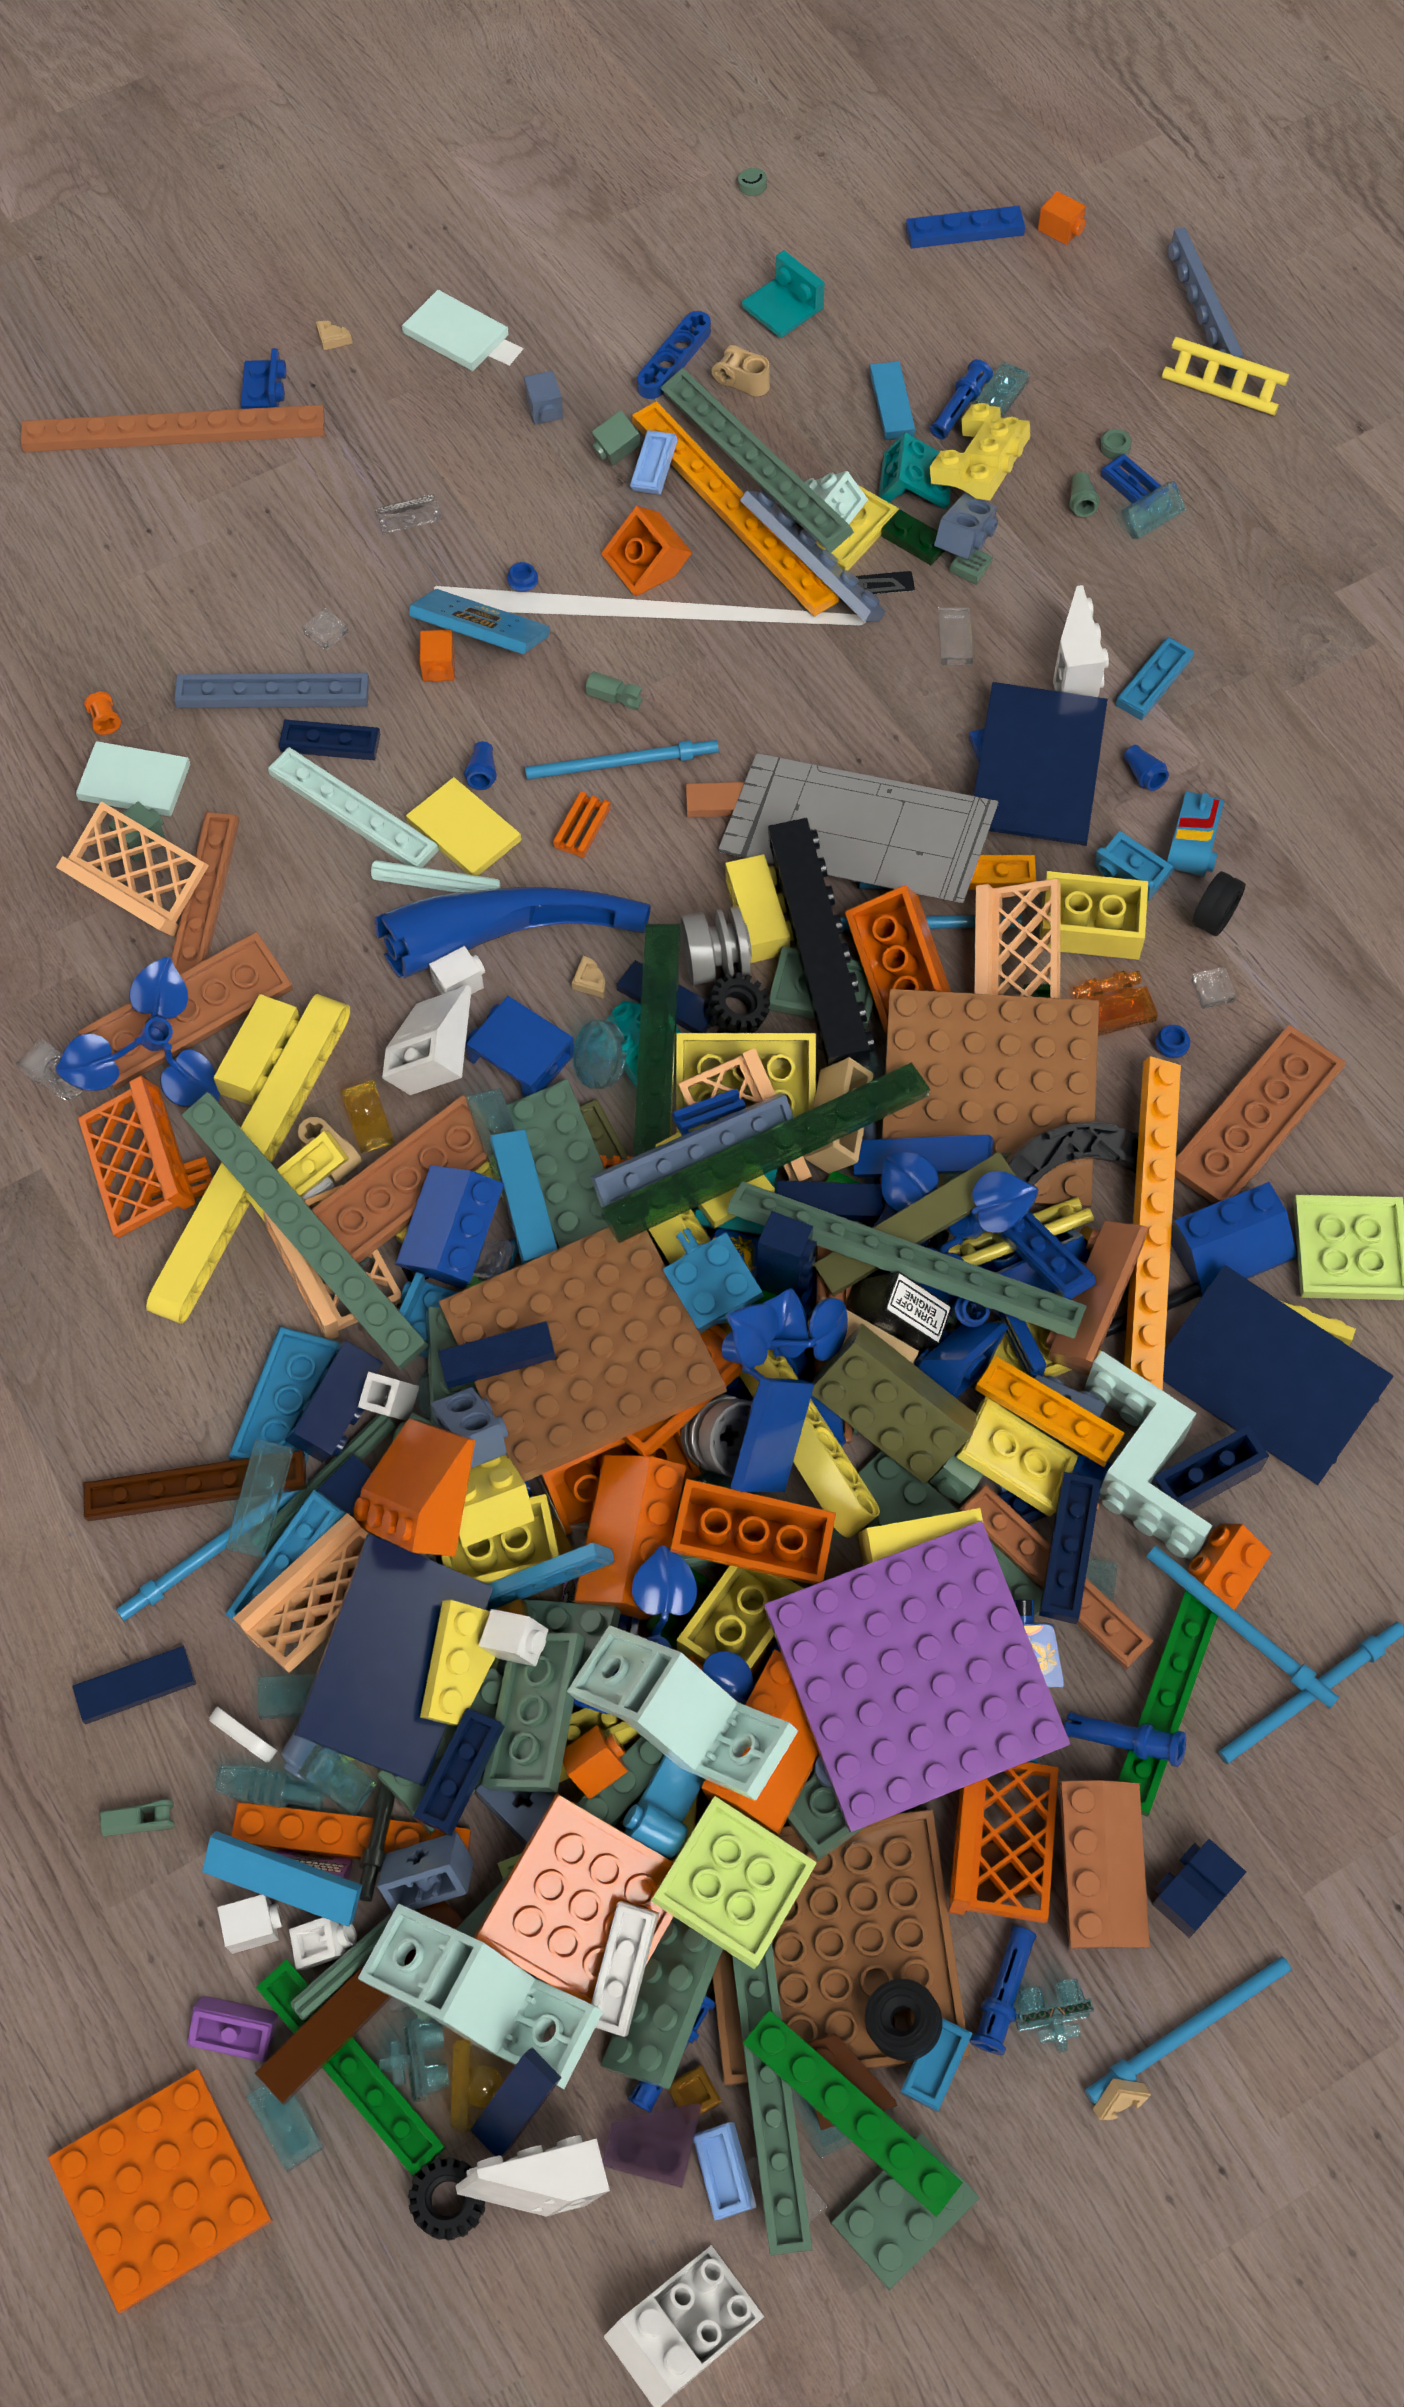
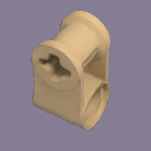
[711,345,770,397]
[298,1117,362,1185]

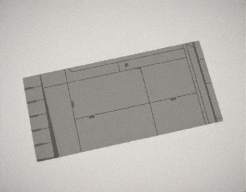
[718,753,998,903]

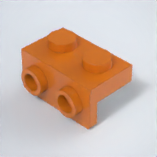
[1188,1524,1272,1610]

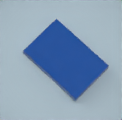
[731,1377,814,1492]

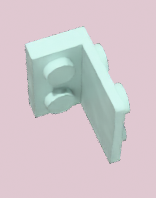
[783,471,868,524]

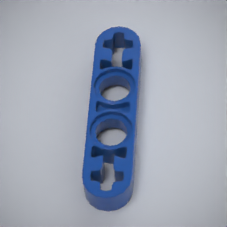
[637,311,711,399]

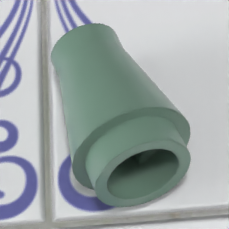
[1069,472,1100,517]

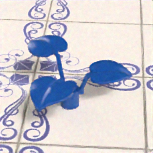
[56,957,220,1107]
[881,1152,1039,1305]
[722,1288,846,1447]
[722,1298,848,1413]
[574,1546,754,1714]

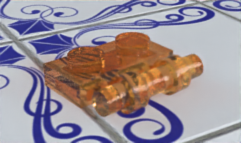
[1073,971,1158,1036]

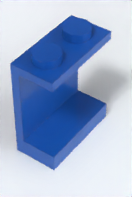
[466,996,575,1097]

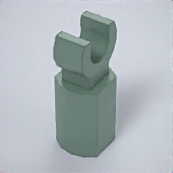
[586,671,643,710]

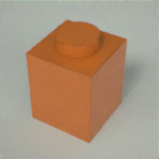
[1038,191,1086,245]
[420,630,455,682]
[563,1725,628,1800]

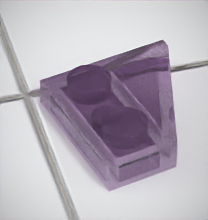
[602,2103,703,2188]

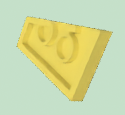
[420,1600,495,1726]

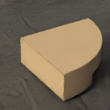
[316,321,353,350]
[572,956,606,998]
[1093,2078,1151,2120]

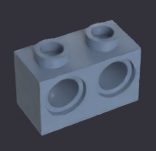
[934,493,998,559]
[430,1387,508,1468]

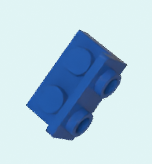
[241,348,286,409]

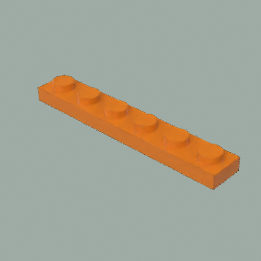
[231,1802,472,1860]

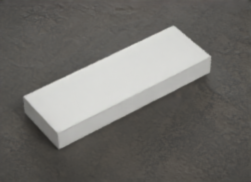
[591,1901,660,2037]

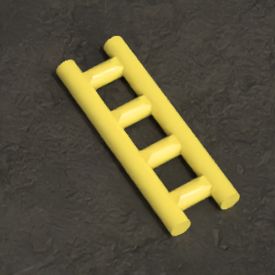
[1162,337,1290,416]
[947,1197,1094,1266]

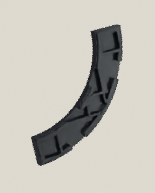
[1006,1122,1139,1185]

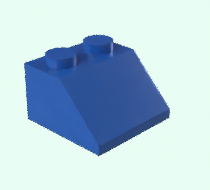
[914,1322,1009,1398]

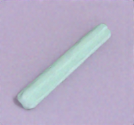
[371,860,501,892]

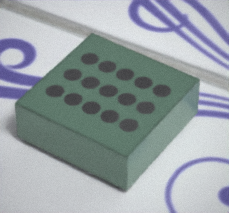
[950,550,993,585]

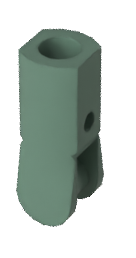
[100,1800,175,1837]

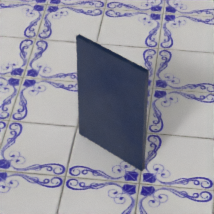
[974,682,1108,846]
[1163,1265,1394,1486]
[294,1534,493,1786]

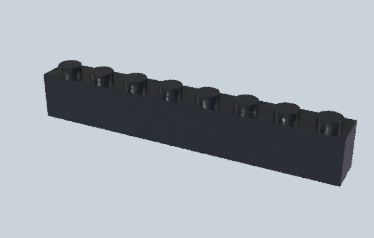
[768,818,875,1067]

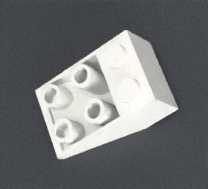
[1053,585,1109,697]
[382,985,472,1095]
[455,2135,610,2217]
[604,2245,764,2407]

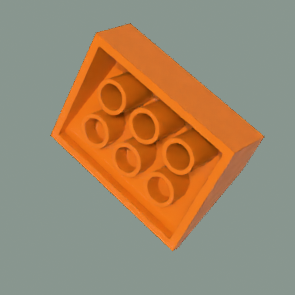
[354,1418,475,1557]

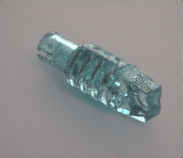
[215,1765,326,1811]

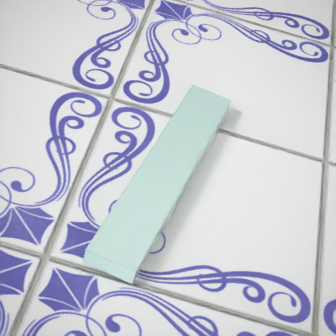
[268,747,439,867]

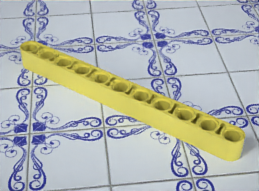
[146,994,350,1324]
[643,1190,880,1538]

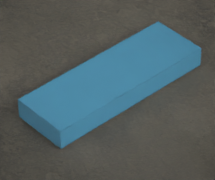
[870,361,915,440]
[1115,637,1195,721]

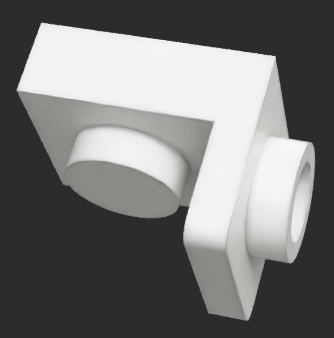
[289,1917,357,1970]

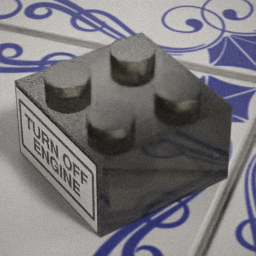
[845,1271,952,1350]

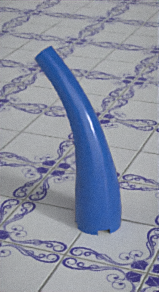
[374,887,651,979]

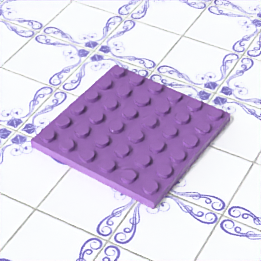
[763,1521,1070,1832]

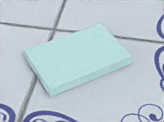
[402,290,509,371]
[76,741,190,817]

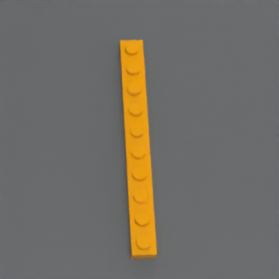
[632,401,839,617]
[1124,1056,1181,1390]

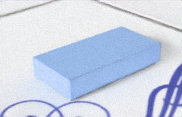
[630,430,678,495]
[692,2122,757,2221]

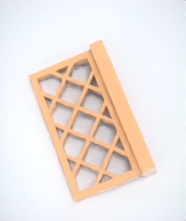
[56,801,209,937]
[974,878,1061,998]
[678,1048,812,1193]
[263,1184,402,1340]
[232,1513,369,1673]

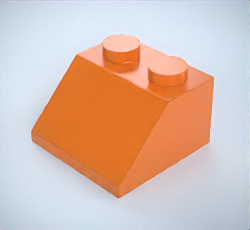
[601,505,692,596]

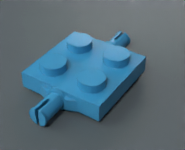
[662,1228,764,1333]

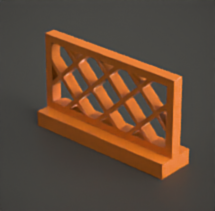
[78,1076,196,1238]
[948,1762,1059,1923]

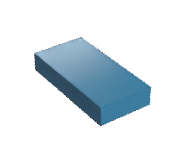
[900,2018,973,2113]

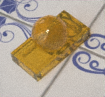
[341,1080,394,1153]
[450,2040,503,2132]

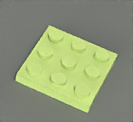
[1293,1195,1404,1300]
[651,1796,817,1969]

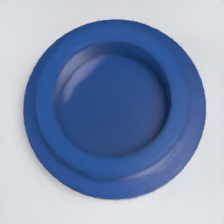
[507,562,538,592]
[1155,1025,1190,1058]

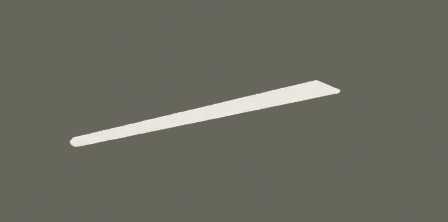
[434,586,867,625]

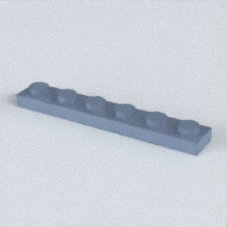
[1168,227,1244,379]
[740,490,886,622]
[174,673,370,708]
[590,1093,797,1212]

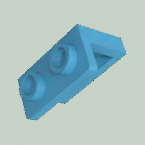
[1095,831,1174,901]

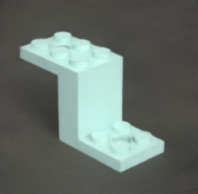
[1084,1351,1213,1561]
[567,1625,798,1801]
[358,1904,603,2089]

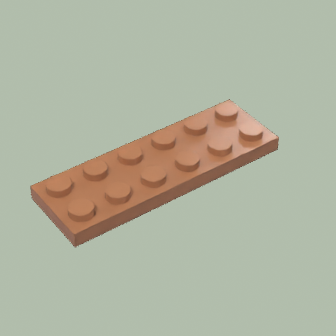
[78,932,293,1090]
[1175,1024,1347,1204]
[311,1095,502,1263]

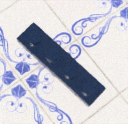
[1039,1472,1101,1624]

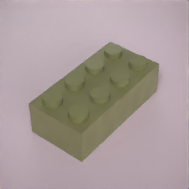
[812,1323,977,1484]

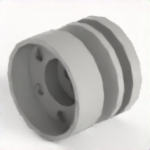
[680,906,752,986]
[680,1394,752,1478]

